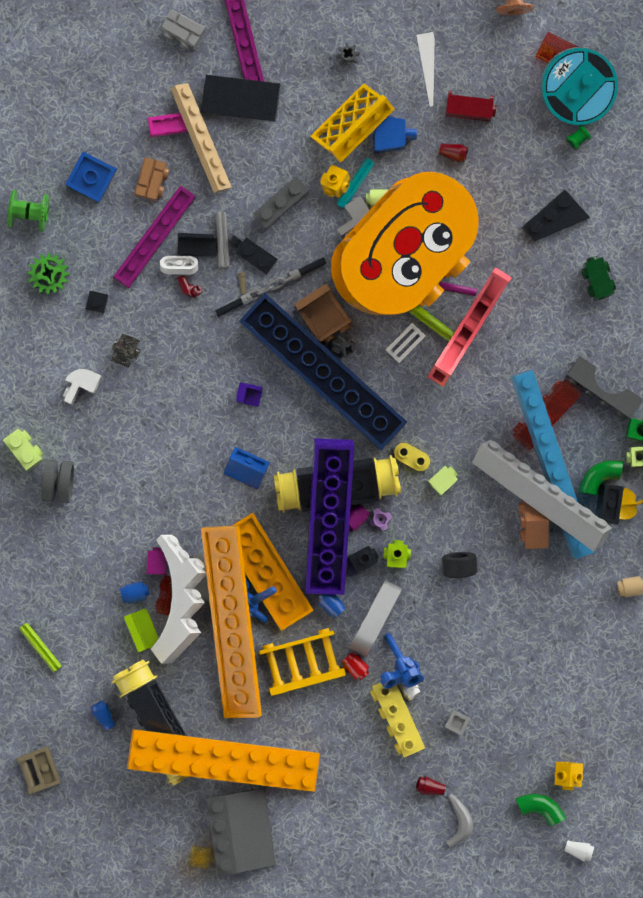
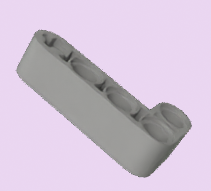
[348,580,402,657]

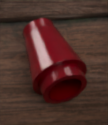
[439,143,468,163]
[416,776,446,796]

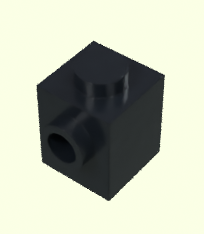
[348,546,379,573]

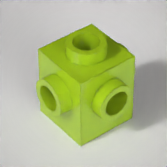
[383,540,411,568]

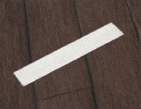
[417,32,435,107]

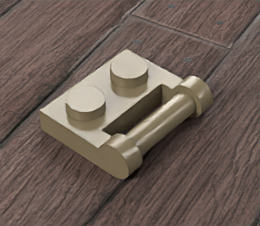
[16,746,61,794]

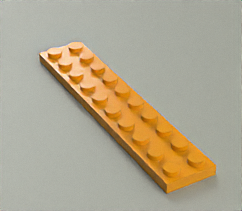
[201,526,262,718]
[127,729,320,792]

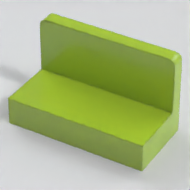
[124,608,159,653]

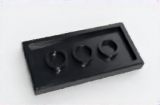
[201,75,281,122]

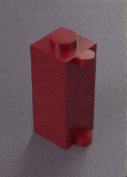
[445,90,497,122]

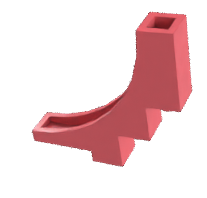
[427,267,512,387]

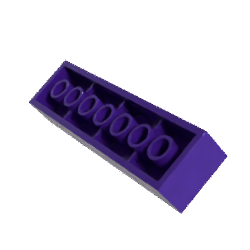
[305,438,355,595]

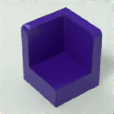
[236,382,263,407]

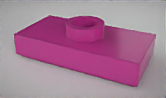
[147,113,188,138]

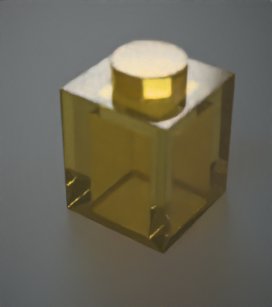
[189,844,212,869]

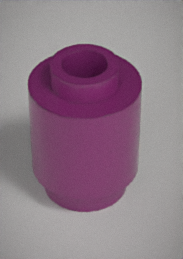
[349,504,369,532]

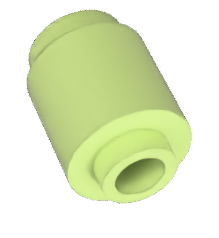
[366,189,388,209]

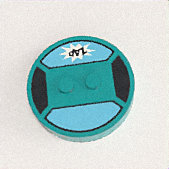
[540,47,618,125]

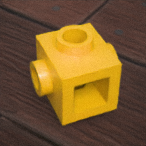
[320,164,350,198]
[554,761,583,790]

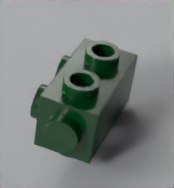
[581,256,616,301]

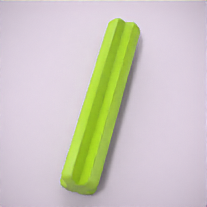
[410,305,455,342]
[19,623,61,672]

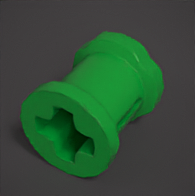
[566,125,591,151]

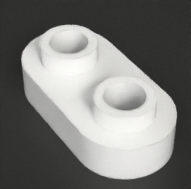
[160,256,198,275]

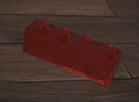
[512,379,582,452]

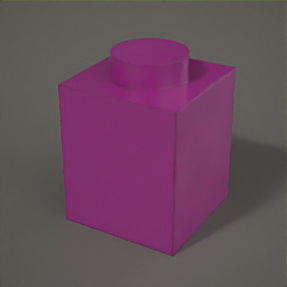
[147,547,168,575]

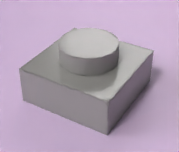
[444,710,471,736]

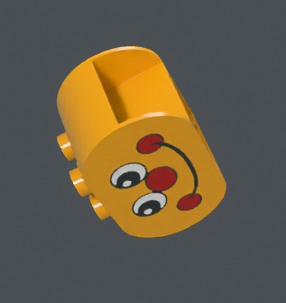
[331,172,479,315]

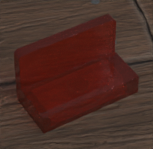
[535,32,578,63]

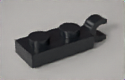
[228,234,278,275]

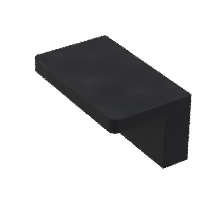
[177,233,217,257]
[595,484,624,525]

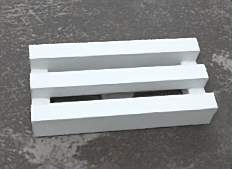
[386,323,426,363]

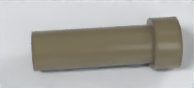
[238,272,246,294]

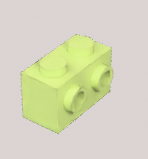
[3,428,44,472]

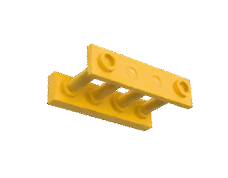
[259,628,346,696]

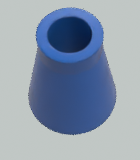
[90,700,115,730]

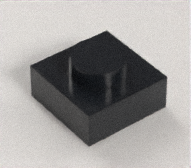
[85,291,109,314]

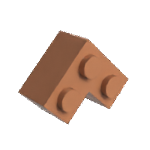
[518,500,549,549]

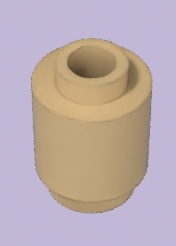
[617,576,643,598]

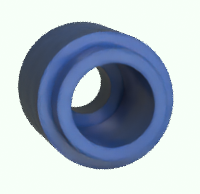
[120,581,150,604]
[318,594,346,618]

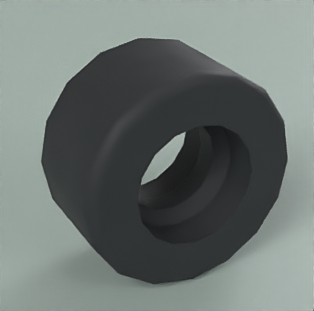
[442,552,477,578]

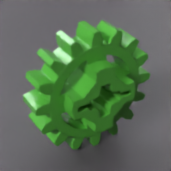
[28,253,70,295]

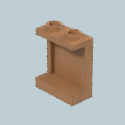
[295,283,352,344]

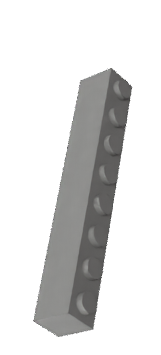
[472,440,612,551]

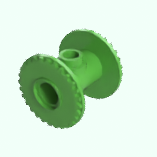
[7,190,49,232]

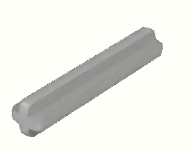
[215,211,229,268]

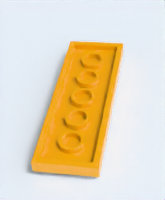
[232,513,314,631]

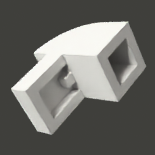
[63,369,103,405]

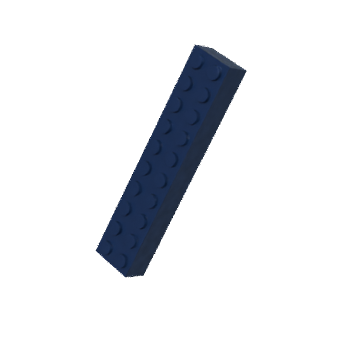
[239,293,407,451]

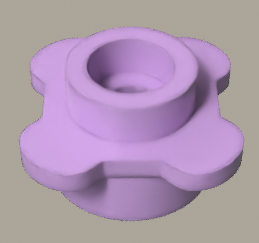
[370,508,392,530]

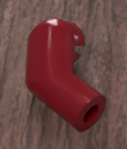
[177,275,202,298]

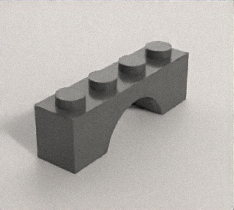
[565,356,643,420]

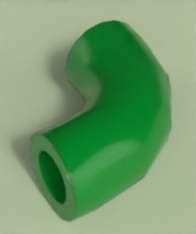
[578,460,623,496]
[515,793,566,826]

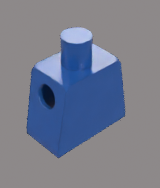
[374,116,417,154]

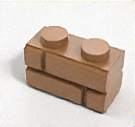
[134,157,170,202]

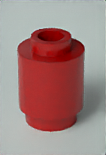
[342,652,370,680]

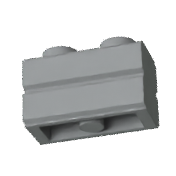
[161,9,206,50]

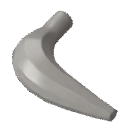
[447,794,473,848]

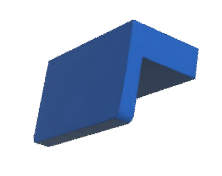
[224,447,270,489]

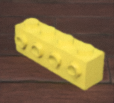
[370,682,425,758]

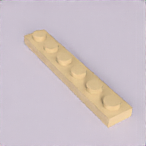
[170,83,231,193]

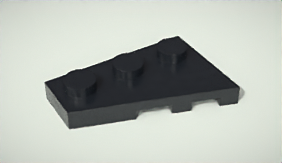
[522,190,590,242]

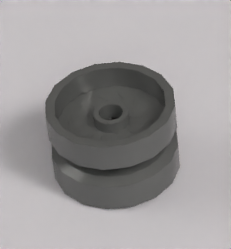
[41,459,74,503]

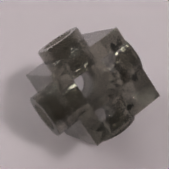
[111,333,141,368]

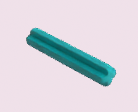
[337,158,374,209]

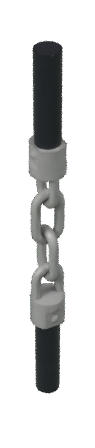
[215,257,327,317]

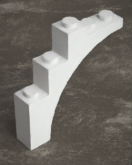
[151,535,206,664]

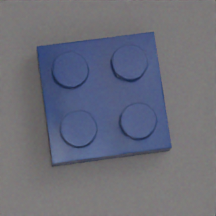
[65,151,117,203]

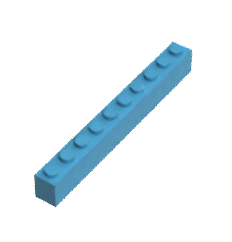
[510,370,595,559]

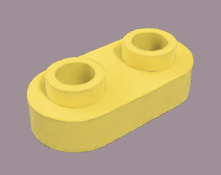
[394,443,430,471]

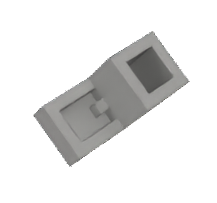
[337,196,369,238]

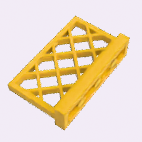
[310,83,395,163]

